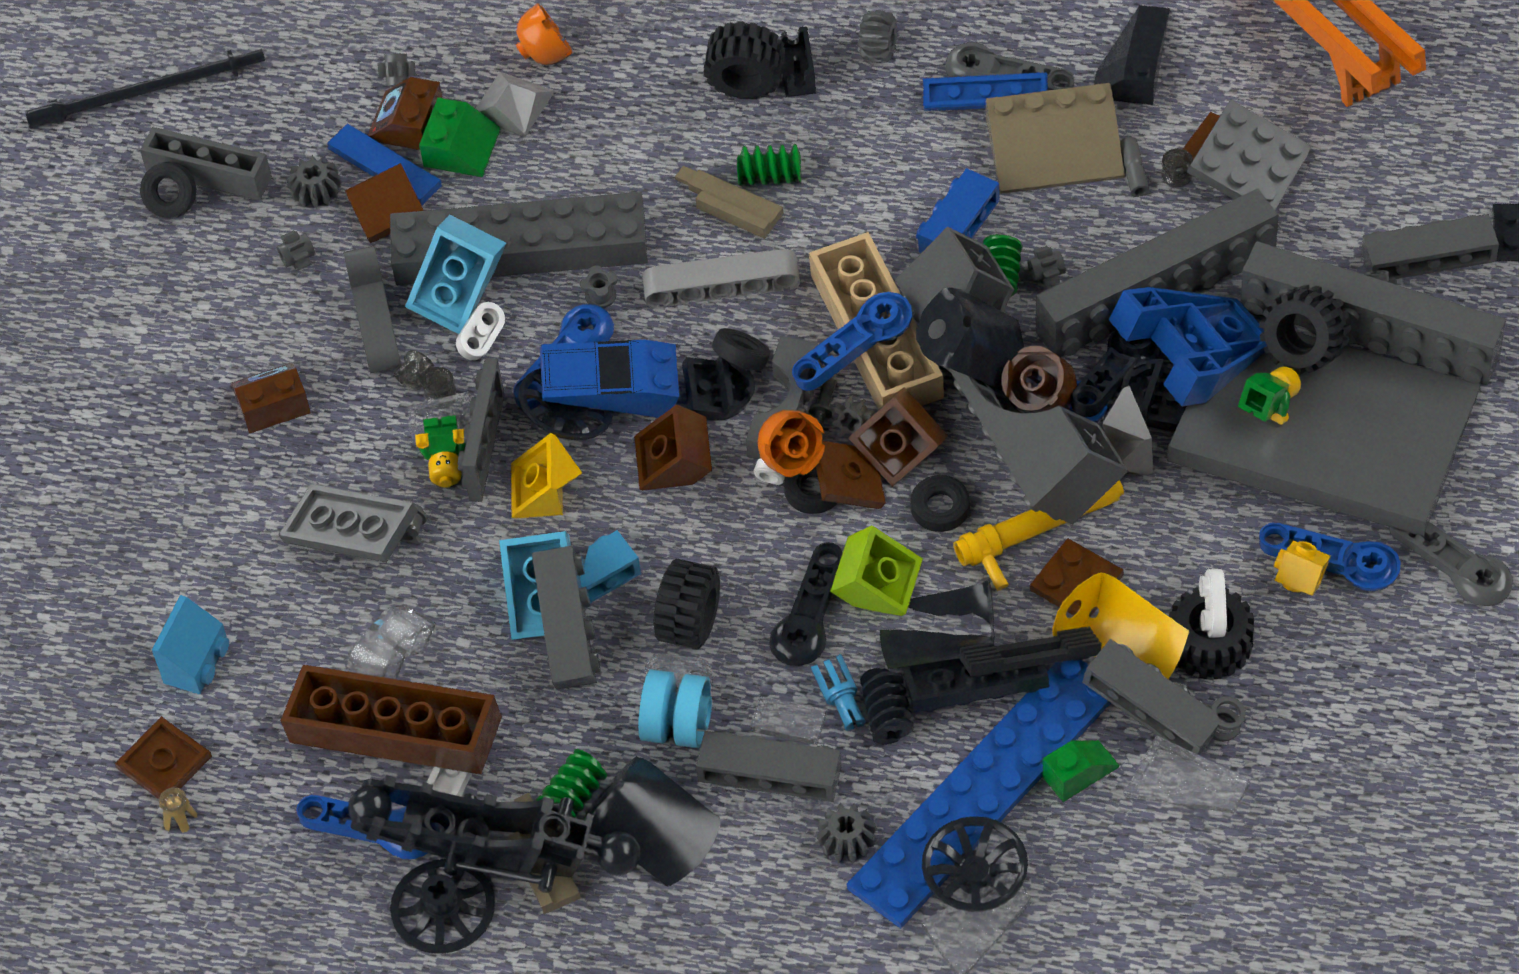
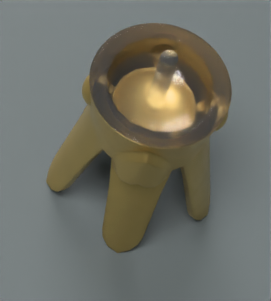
[159,787,197,833]

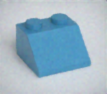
[152,595,229,694]

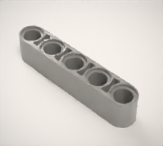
[642,249,800,308]

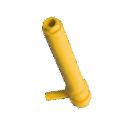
[953,480,1124,591]

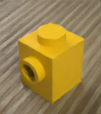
[1274,540,1331,596]

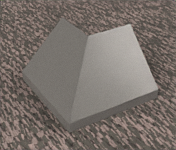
[475,72,554,137]
[1103,386,1153,476]

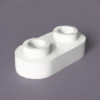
[456,302,505,360]
[1199,569,1227,638]

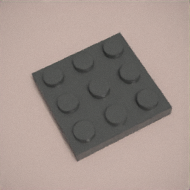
[1187,99,1312,209]

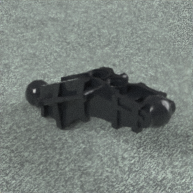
[348,775,640,893]

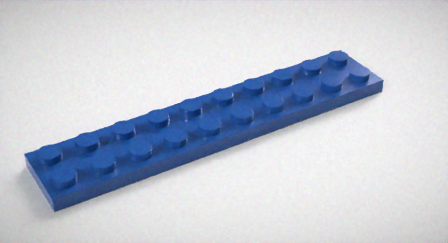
[846,660,1111,929]

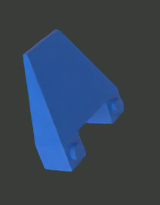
[1109,287,1267,406]

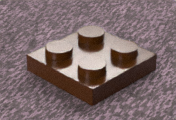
[1030,538,1124,617]

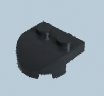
[682,356,755,420]
[1122,359,1187,431]

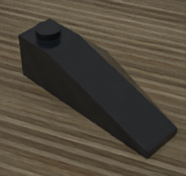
[1094,5,1170,105]

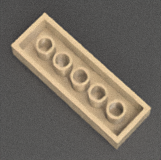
[809,232,944,410]

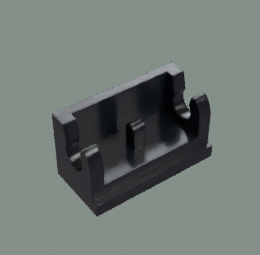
[780,26,816,97]

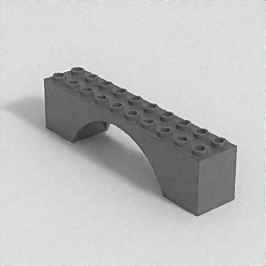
[895,226,1128,525]

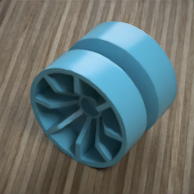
[638,669,712,749]

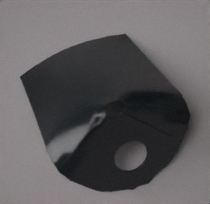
[916,287,1024,392]
[880,577,995,669]
[584,756,720,887]

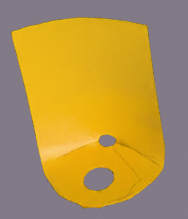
[1052,572,1189,679]

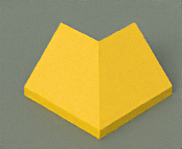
[511,433,582,518]

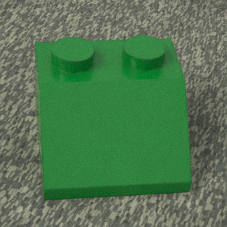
[419,98,501,177]

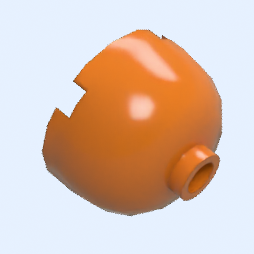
[516,3,573,65]
[757,410,825,477]

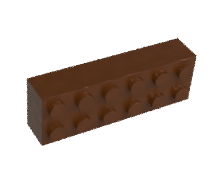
[281,665,502,775]

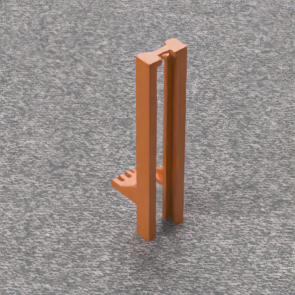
[1273,0,1426,107]

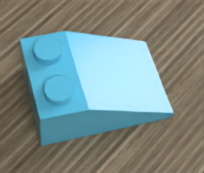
[405,215,506,334]
[499,531,571,640]

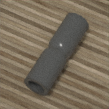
[1120,137,1150,197]

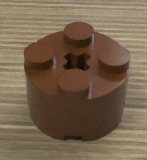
[1002,346,1077,413]

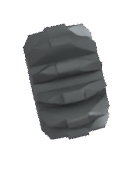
[858,10,898,63]
[287,155,341,209]
[817,803,876,863]

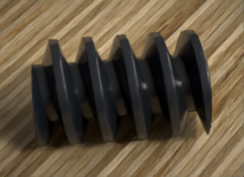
[860,668,914,745]

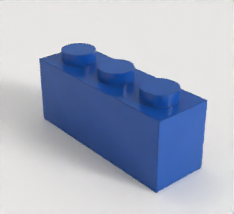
[916,168,1000,253]

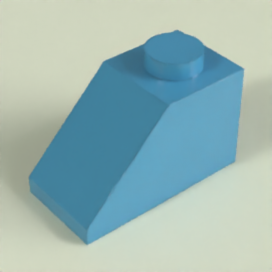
[580,530,641,603]

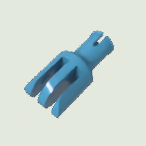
[811,654,866,731]

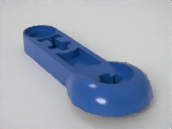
[792,292,912,391]
[513,304,614,409]
[1259,522,1401,591]
[296,795,440,859]

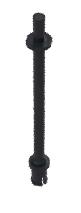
[25,49,265,129]

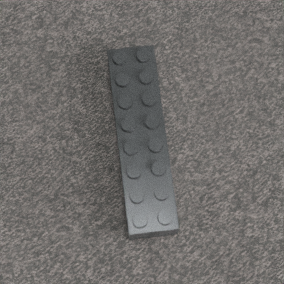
[1036,188,1279,357]
[390,192,648,285]
[1241,241,1506,386]

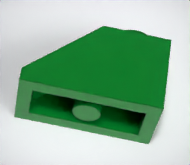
[1043,740,1119,802]

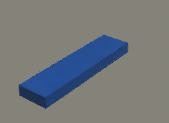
[923,72,1048,111]
[327,123,442,205]

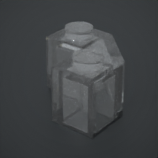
[344,604,436,679]

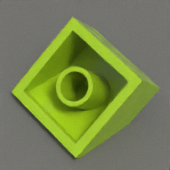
[830,525,923,616]

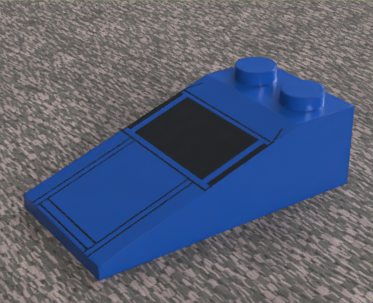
[540,340,679,418]

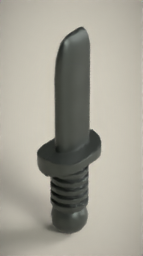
[808,379,837,427]

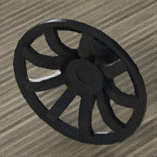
[518,368,614,440]
[922,816,1028,912]
[390,859,495,954]

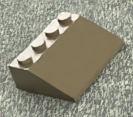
[986,83,1125,194]

